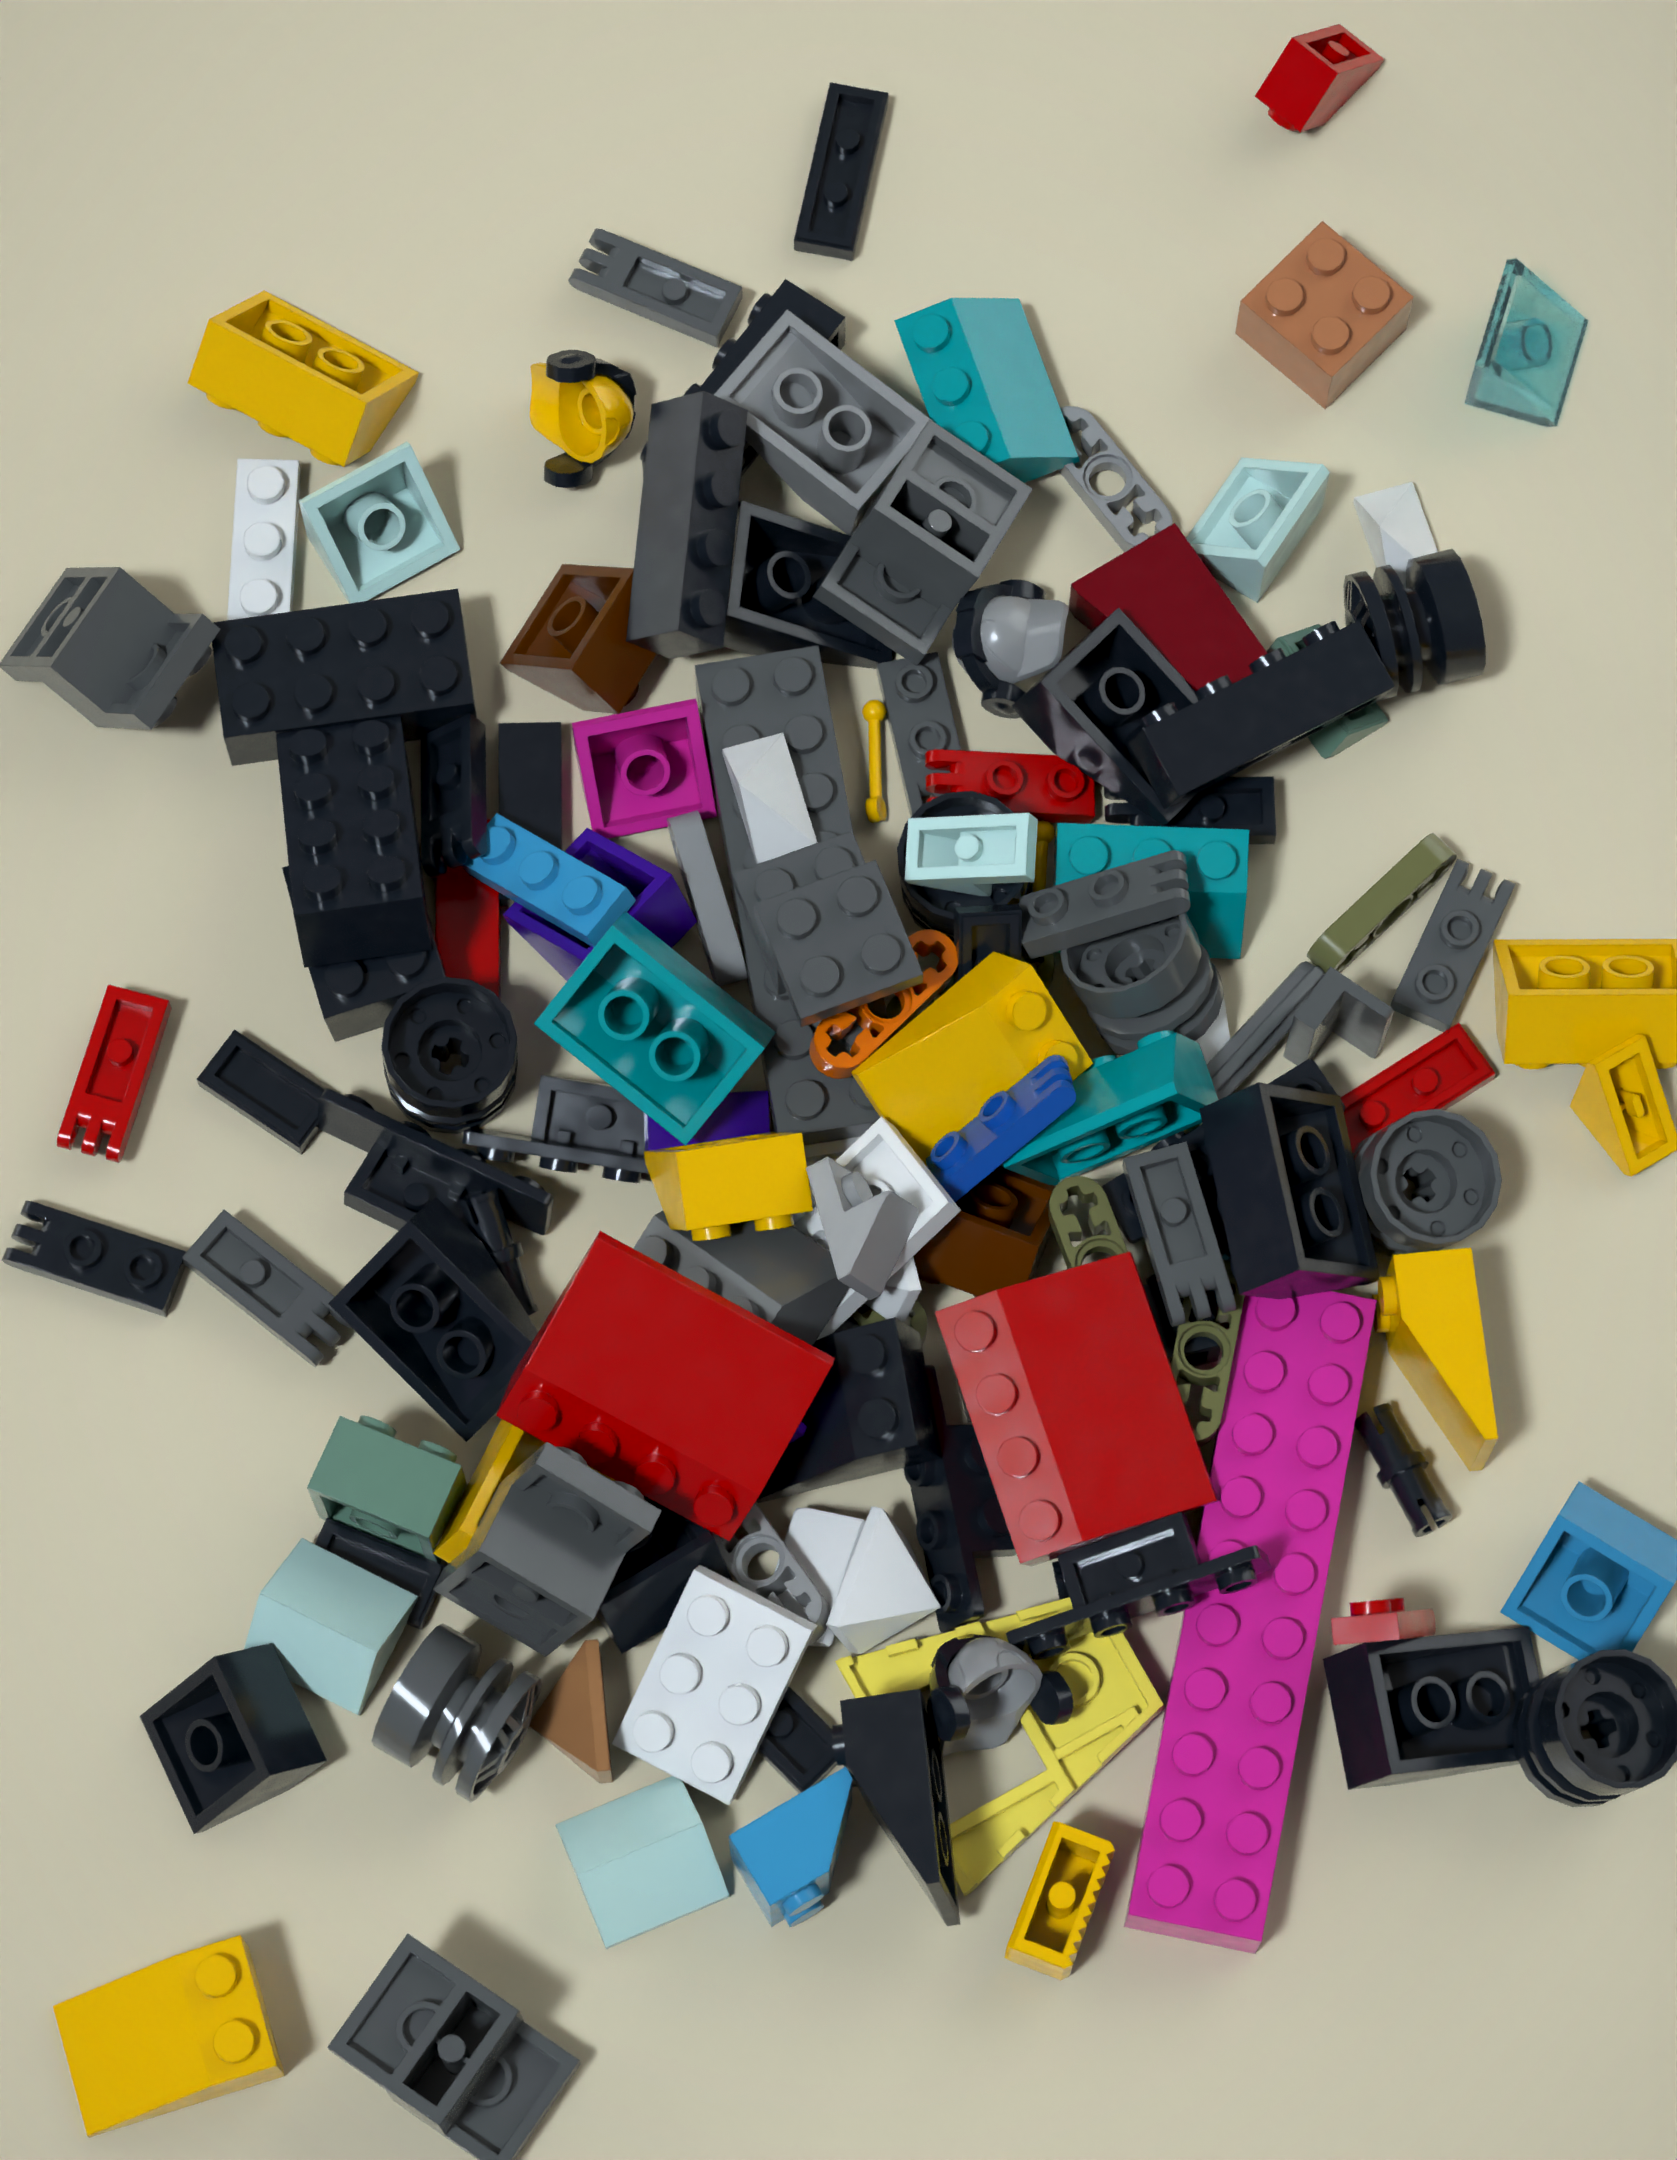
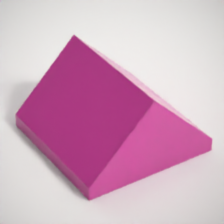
[572,698,717,839]

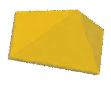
[1570,1034,1677,1177]

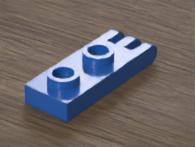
[926,1055,1076,1202]

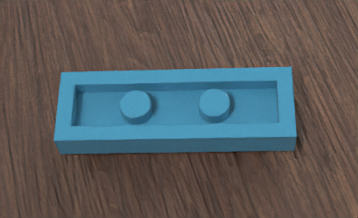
[461,813,636,948]

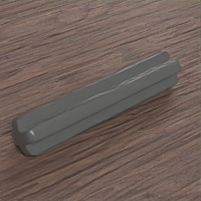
[1207,961,1325,1100]

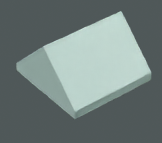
[299,442,460,603]
[1186,457,1330,603]
[244,1538,419,1716]
[556,1776,730,1949]

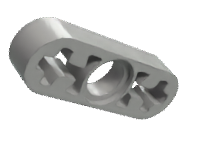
[1058,406,1172,552]
[667,810,747,986]
[708,1503,830,1646]

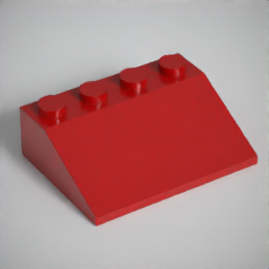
[496,1231,835,1541]
[935,1251,1218,1567]

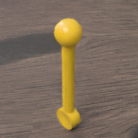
[862,700,887,823]
[1033,820,1055,892]

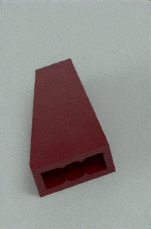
[1068,523,1268,691]

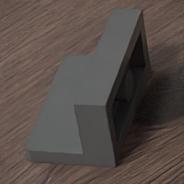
[1283,966,1394,1066]

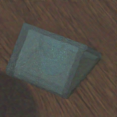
[1464,258,1588,427]

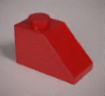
[1255,24,1385,132]

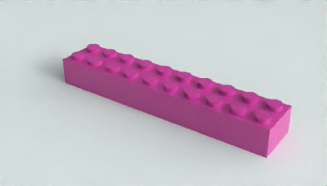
[1124,1291,1377,1954]

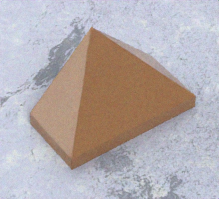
[530,1639,613,1784]

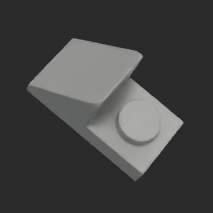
[806,1156,919,1300]

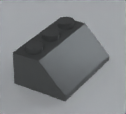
[633,1211,850,1346]

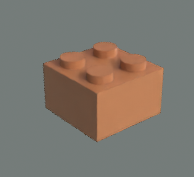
[1235,221,1414,409]

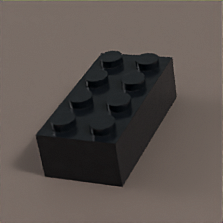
[212,588,477,766]
[276,716,432,968]

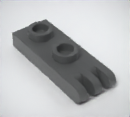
[568,228,743,347]
[877,652,961,817]
[1019,850,1191,959]
[1390,859,1516,1032]
[1122,1142,1236,1327]
[182,1209,351,1367]

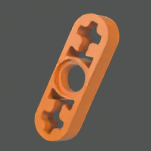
[809,929,958,1079]

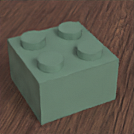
[307,1415,467,1564]

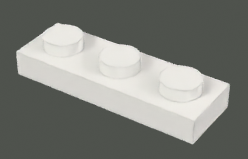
[227,459,301,620]

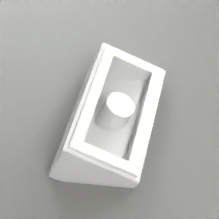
[774,1508,866,1647]

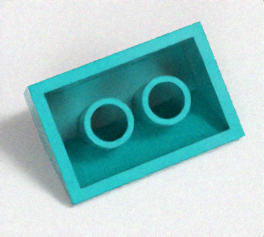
[894,298,1080,483]
[1053,823,1249,959]
[533,911,776,1146]
[1003,1030,1218,1186]

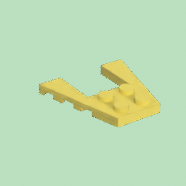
[835,1597,1164,1896]

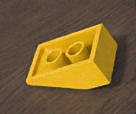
[851,951,1093,1166]
[1371,1247,1498,1471]
[53,1935,285,2138]

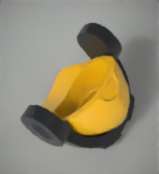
[530,350,637,488]

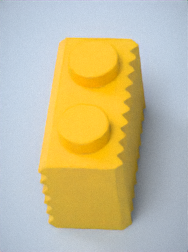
[1004,1821,1115,1980]

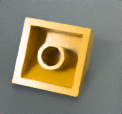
[644,1132,813,1241]

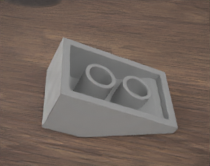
[714,309,931,536]

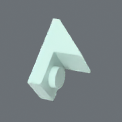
[905,813,1038,896]

